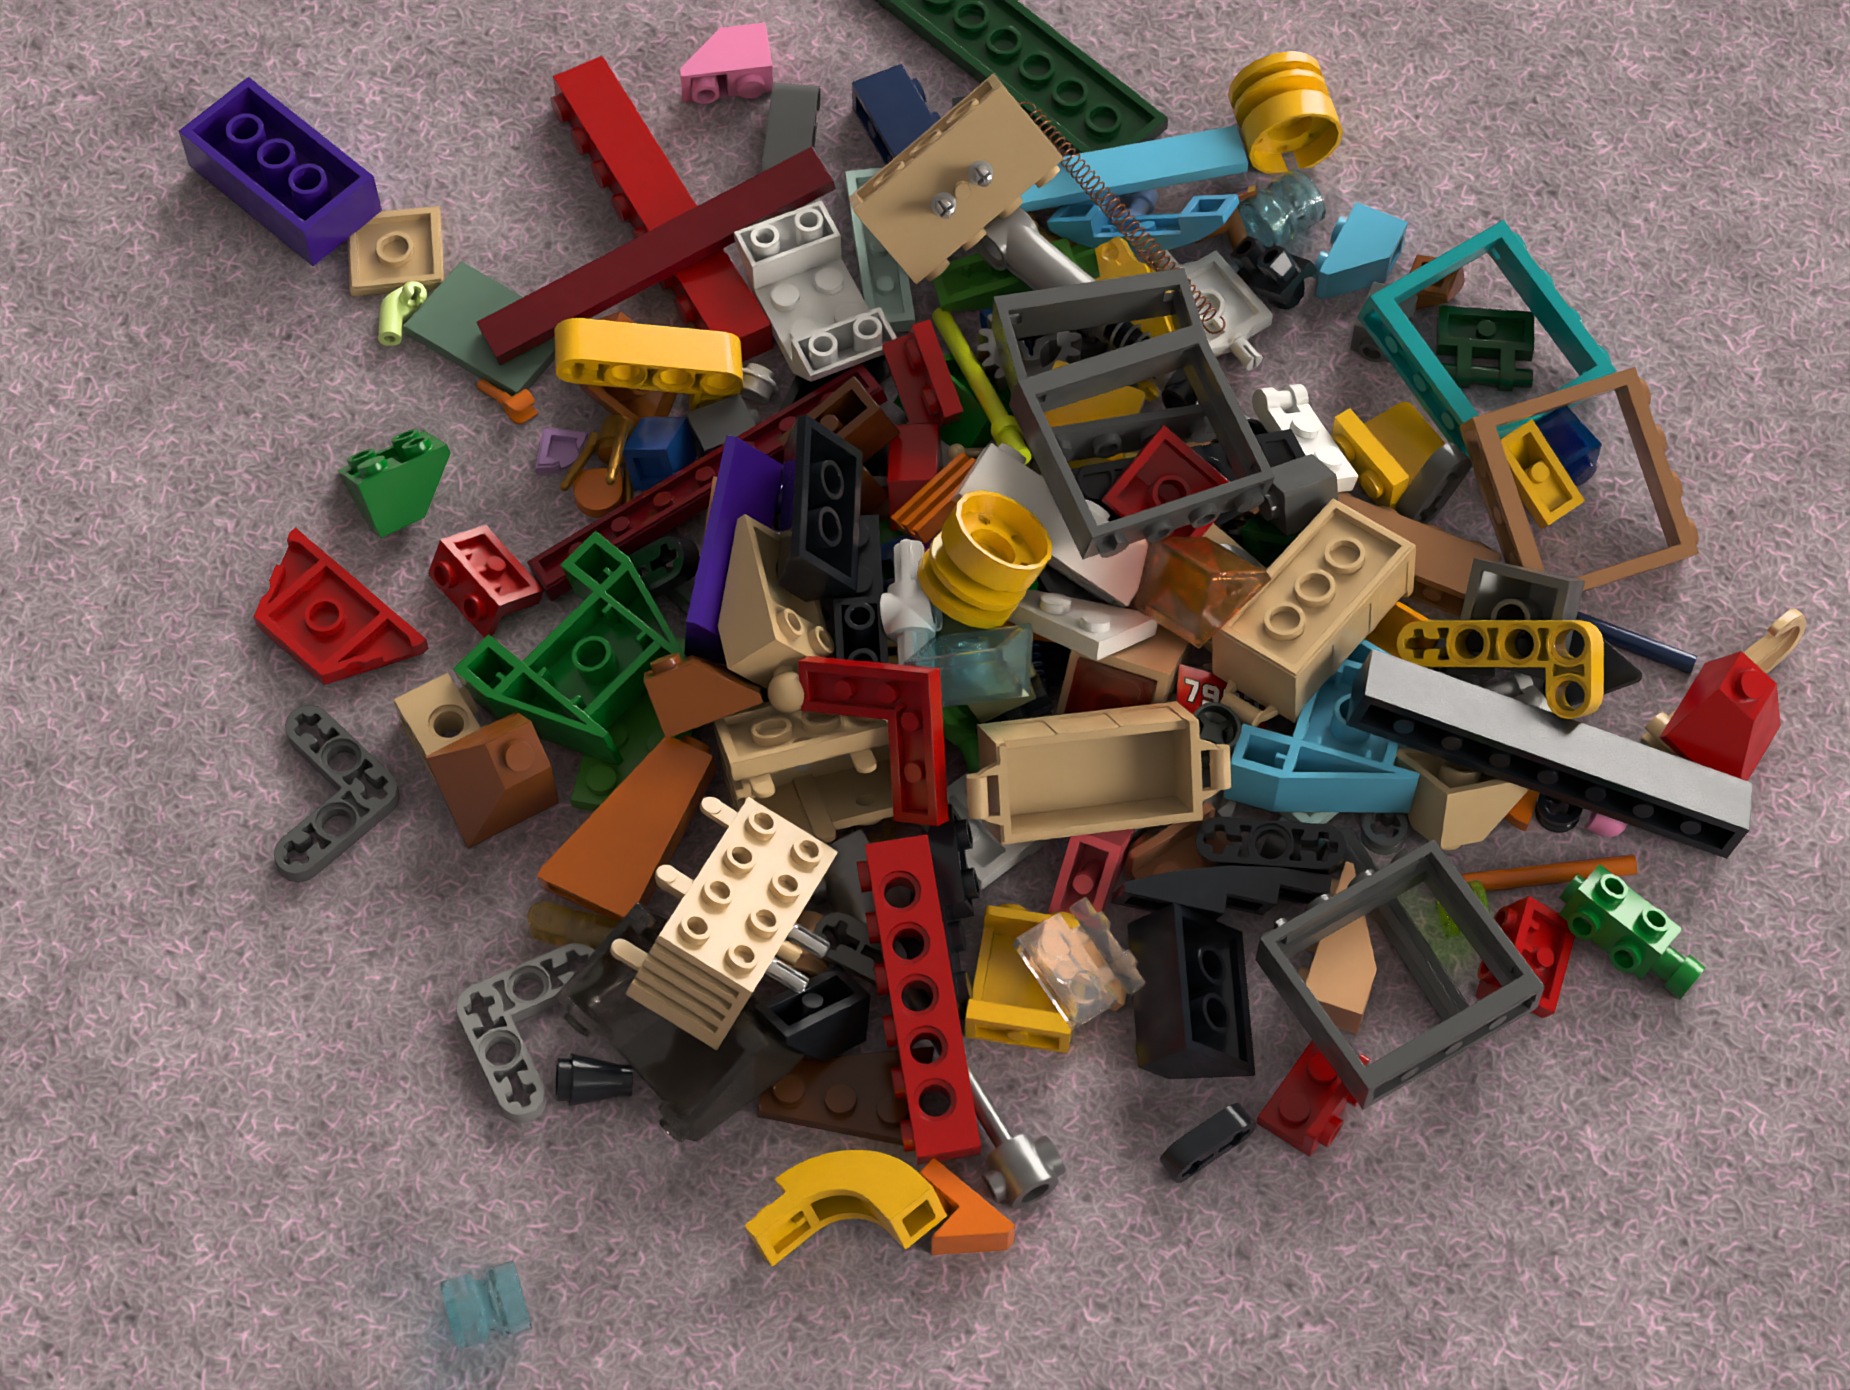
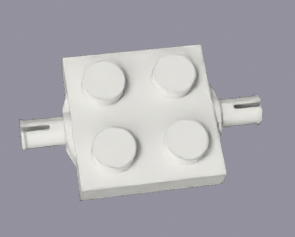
[1150,250,1273,371]

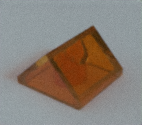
[1135,537,1272,649]

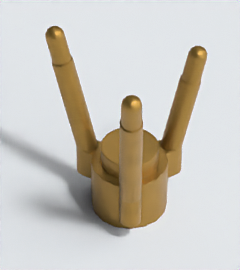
[560,415,637,505]

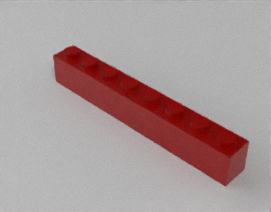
[550,55,773,362]

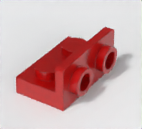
[882,319,963,427]
[428,525,544,638]
[1476,896,1575,1018]
[1256,1040,1371,1157]

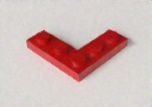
[798,656,949,826]

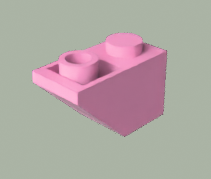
[680,23,773,104]

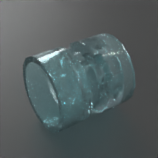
[1237,169,1326,247]
[439,1260,532,1350]

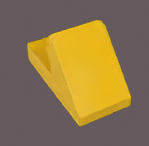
[1500,419,1585,529]

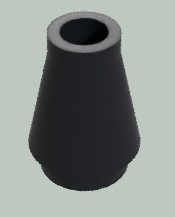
[555,1053,633,1106]

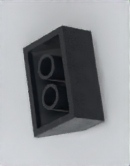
[776,414,863,602]
[1127,903,1256,1079]

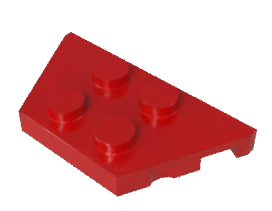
[253,527,429,685]

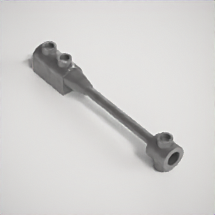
[811,829,1065,1209]

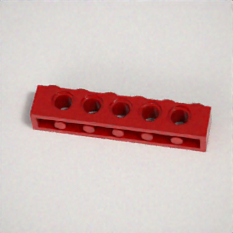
[856,834,981,1165]

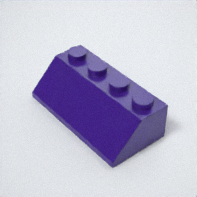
[684,435,783,664]

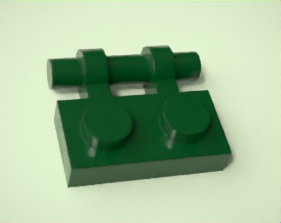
[1436,305,1534,392]

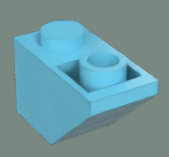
[1312,202,1408,299]

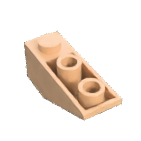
[1298,861,1377,1034]

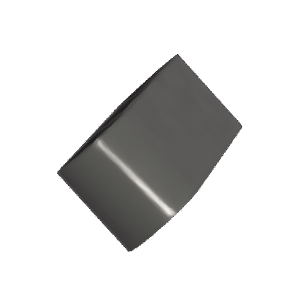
[761,82,821,173]

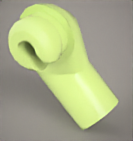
[378,281,427,346]

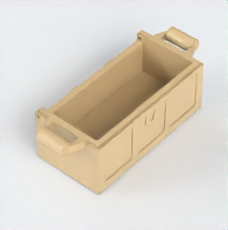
[1212,498,1416,727]
[966,701,1231,845]

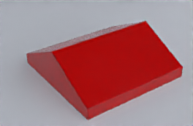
[1101,425,1230,566]

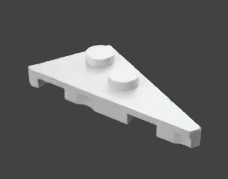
[1008,589,1159,661]

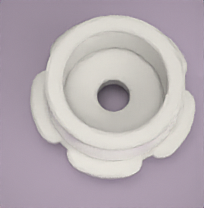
[740,363,779,404]

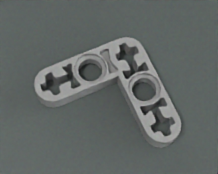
[456,942,601,1123]

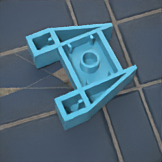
[1223,639,1420,813]

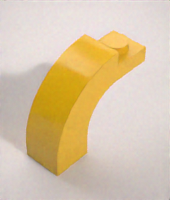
[744,1150,947,1267]

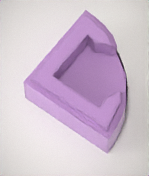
[535,427,591,475]

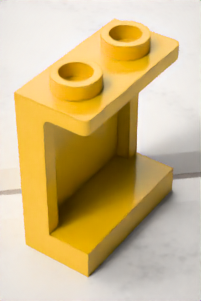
[965,904,1089,1054]

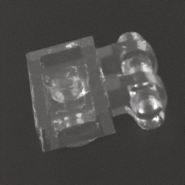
[1012,897,1146,1030]

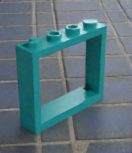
[1357,219,1617,468]

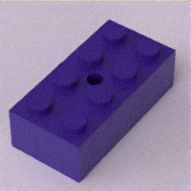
[179,76,382,266]

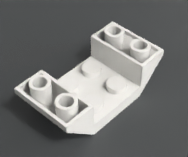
[734,200,897,382]

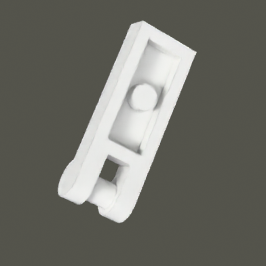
[1252,384,1358,492]

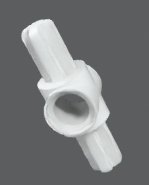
[880,539,943,667]

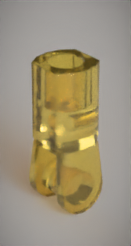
[527,901,624,958]

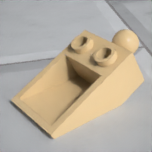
[718,514,835,713]

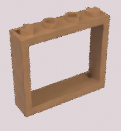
[1459,367,1699,592]

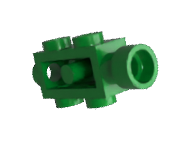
[1559,864,1706,1000]

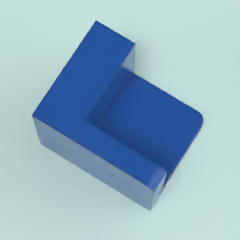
[623,417,697,490]

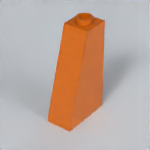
[537,735,717,930]

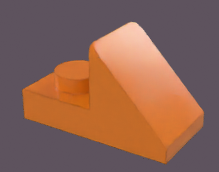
[919,1157,1015,1255]

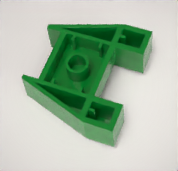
[453,531,686,766]

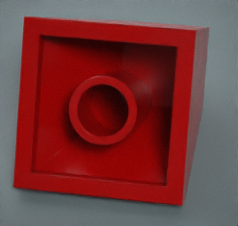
[1659,651,1781,781]

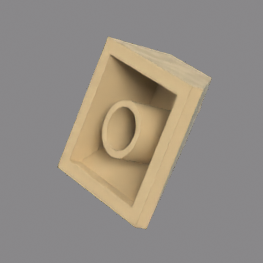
[1393,747,1529,850]

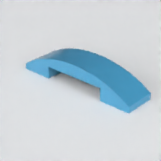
[1047,194,1240,253]

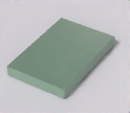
[403,261,555,396]

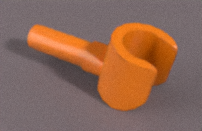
[477,379,538,425]

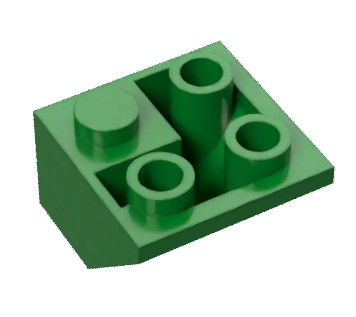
[337,429,451,538]

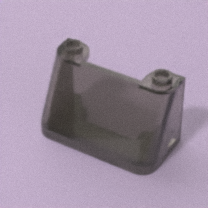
[555,903,806,1143]

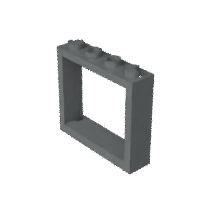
[991,268,1217,467]
[1009,323,1275,560]
[1255,839,1545,1110]

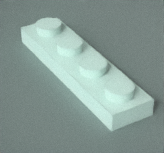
[845,167,915,332]

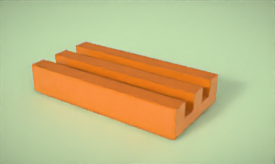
[890,452,976,544]

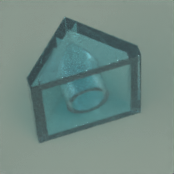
[904,623,1033,708]

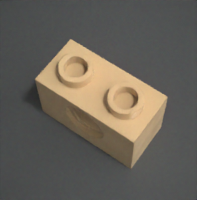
[394,673,488,790]

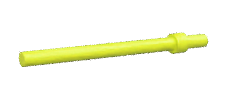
[932,307,1031,465]

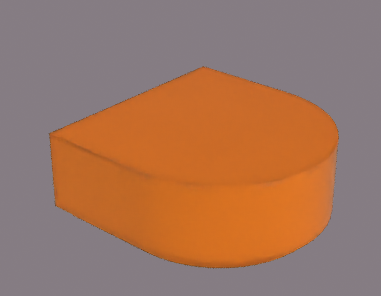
[573,466,623,518]

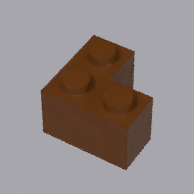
[778,376,901,515]

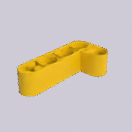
[554,318,743,411]
[1396,620,1604,719]

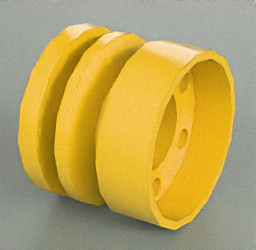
[1228,51,1343,174]
[917,490,1052,629]

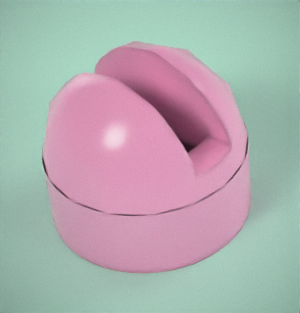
[1585,811,1627,838]

